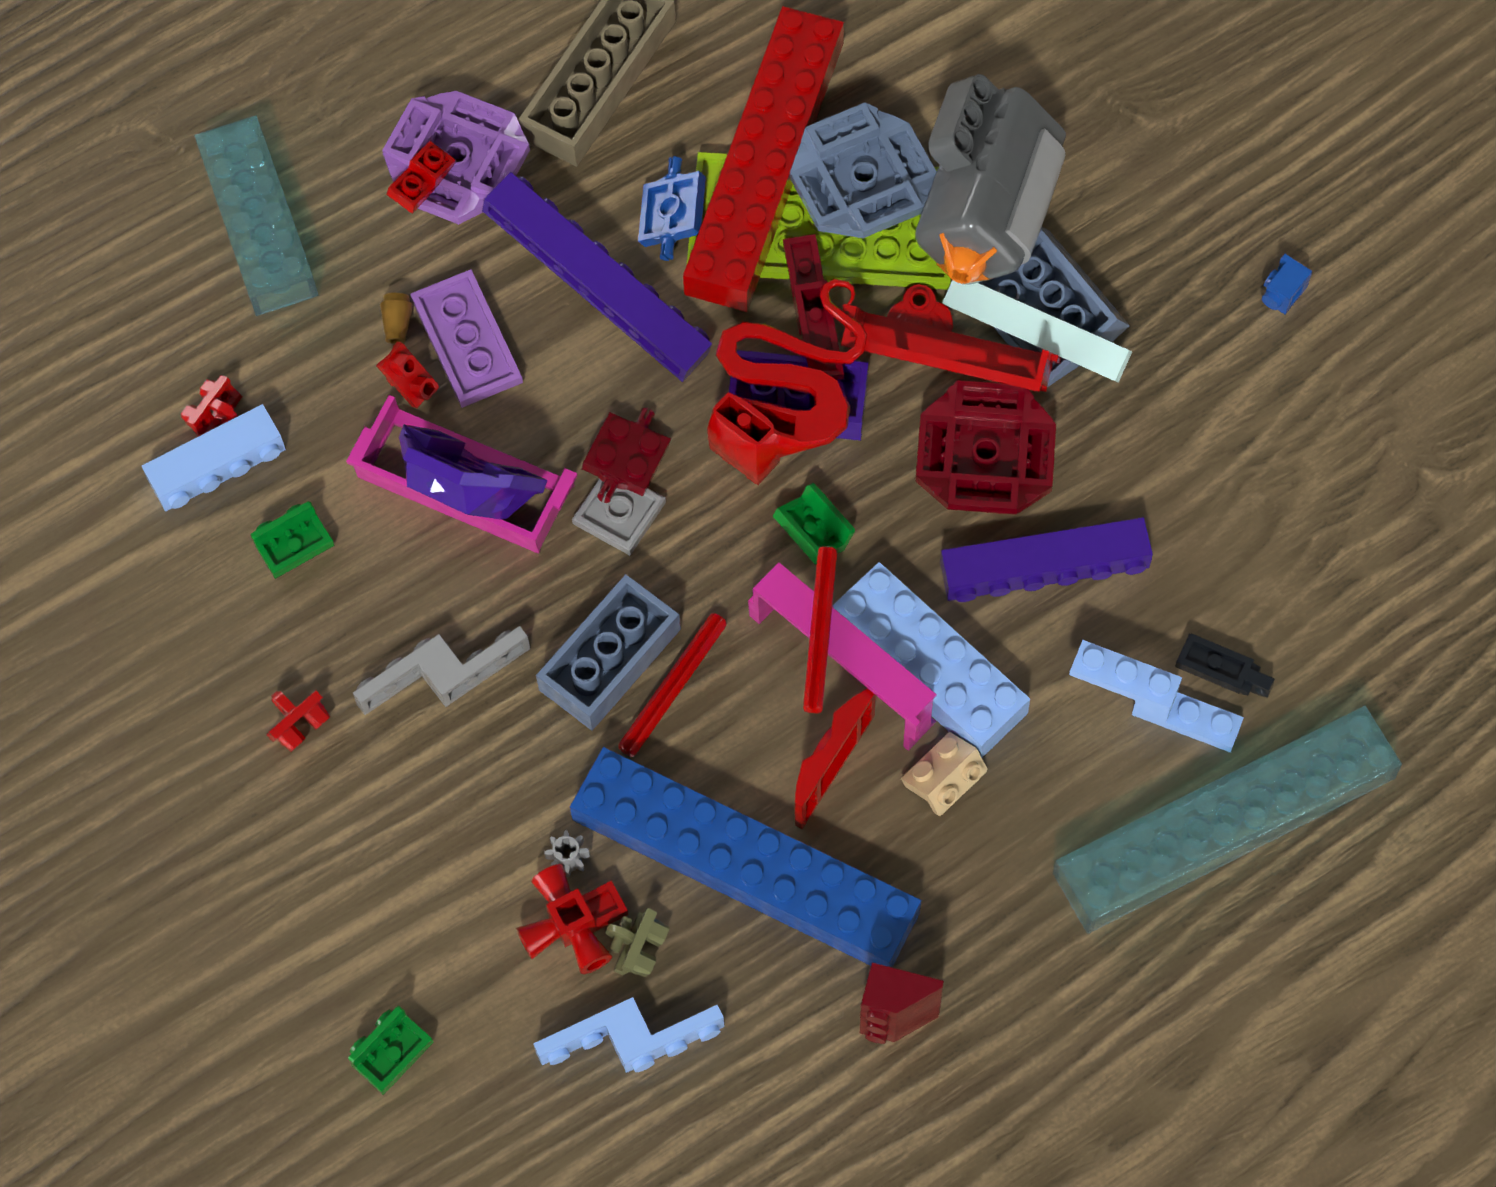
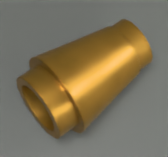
[380,293,413,344]

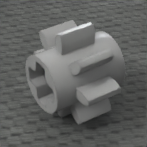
[544,830,590,878]

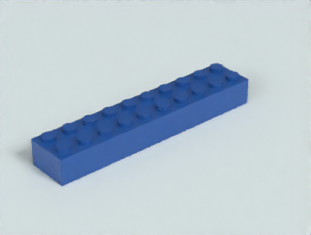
[570,747,921,967]

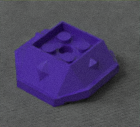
[399,424,548,520]

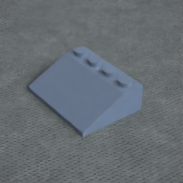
[979,227,1130,387]

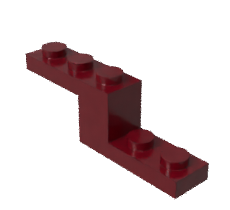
[783,234,844,380]

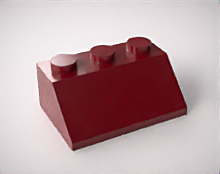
[859,963,944,1044]

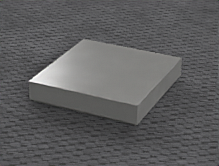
[572,479,666,556]

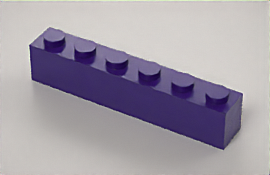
[940,517,1153,602]

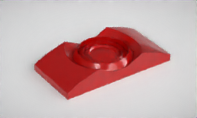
[795,688,876,829]

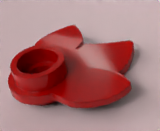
[887,284,953,332]

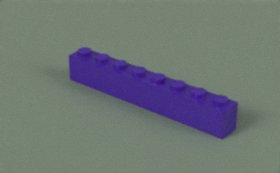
[482,172,712,382]

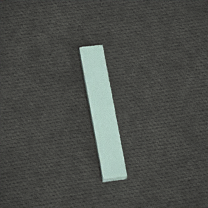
[942,280,1132,382]

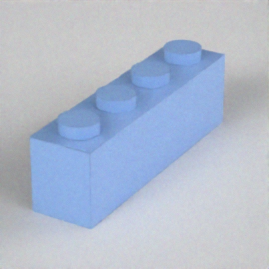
[142,404,286,512]

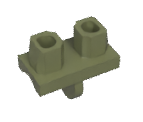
[605,908,670,977]

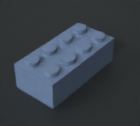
[536,574,681,731]

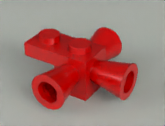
[516,864,629,974]

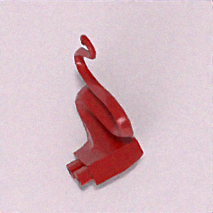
[707,279,868,485]

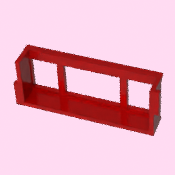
[841,304,1061,392]

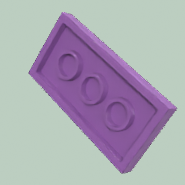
[410,269,523,408]

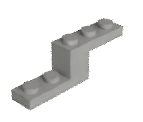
[353,626,530,715]

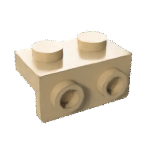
[901,732,987,816]

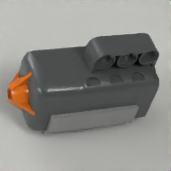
[915,74,1066,285]

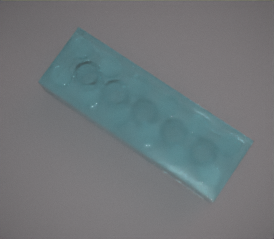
[194,115,319,316]

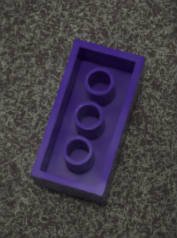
[729,350,868,441]

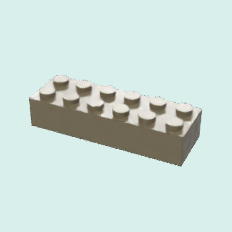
[518,0,676,167]

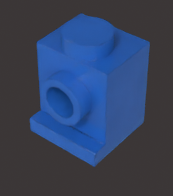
[1262,254,1312,315]

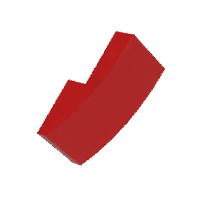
[386,141,456,214]

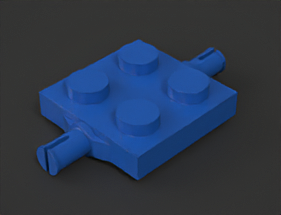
[638,156,706,261]

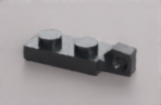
[1175,633,1275,698]

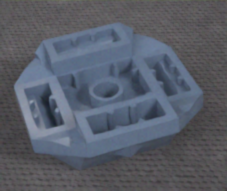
[790,102,937,238]

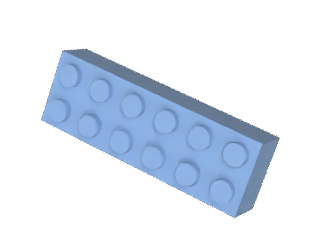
[832,562,1030,757]

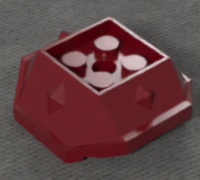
[915,380,1056,515]

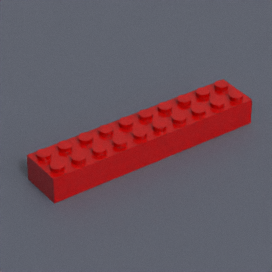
[683,6,844,312]

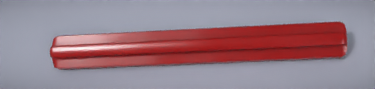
[803,546,837,714]
[619,613,726,757]

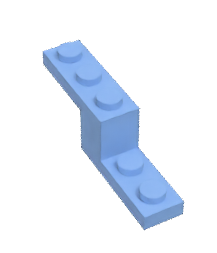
[1069,640,1244,753]
[533,997,724,1073]

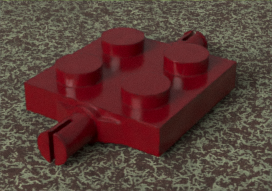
[581,408,671,503]

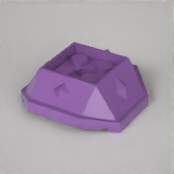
[382,91,530,225]

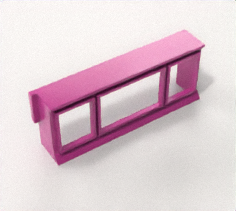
[346,395,578,554]
[748,562,937,751]

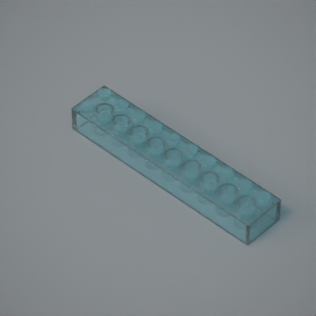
[1053,705,1402,934]

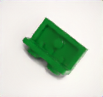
[773,483,855,565]
[251,501,335,579]
[348,1005,434,1095]

